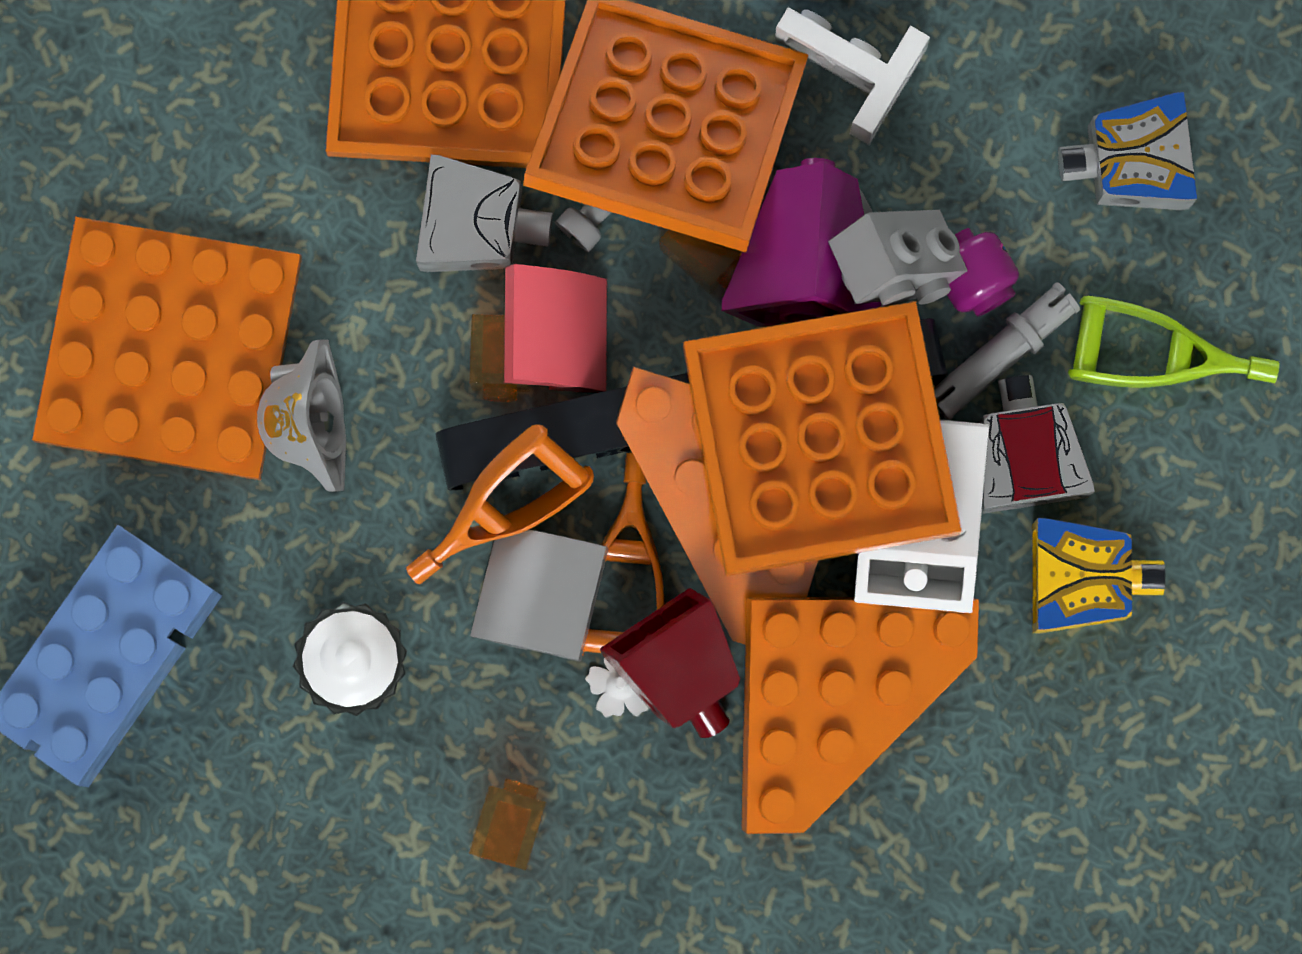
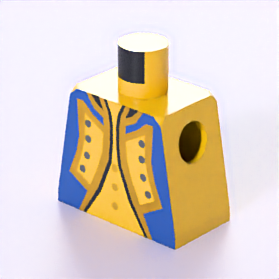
[1032,518,1165,633]

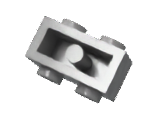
[828,210,968,307]

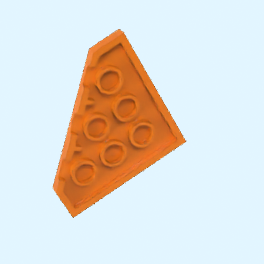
[616,366,818,644]
[741,597,979,834]

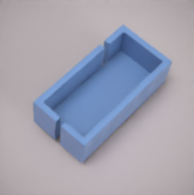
[0,525,222,787]

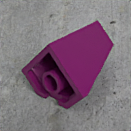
[721,158,882,327]

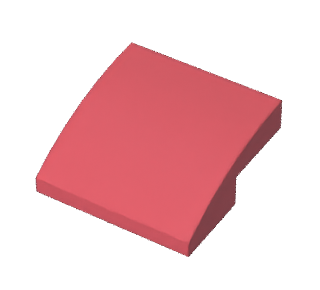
[504,264,607,393]

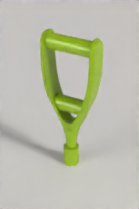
[1068,296,1280,388]

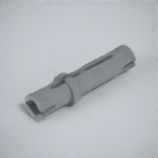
[933,282,1081,421]

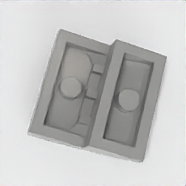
[470,530,609,662]

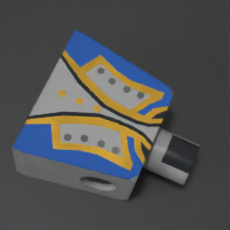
[1058,92,1197,210]

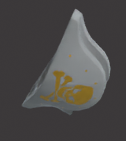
[257,339,346,491]

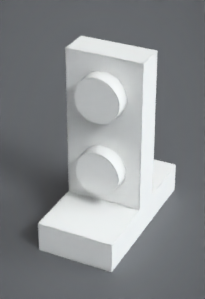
[775,7,930,145]

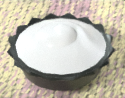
[293,602,407,716]

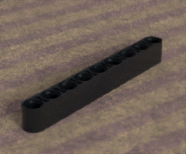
[435,318,948,491]

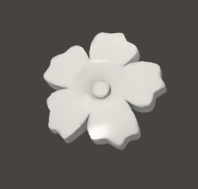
[585,658,649,718]

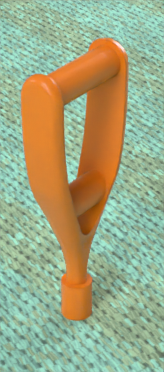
[406,424,594,584]
[582,453,665,656]

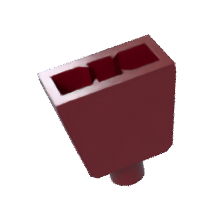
[599,588,740,738]

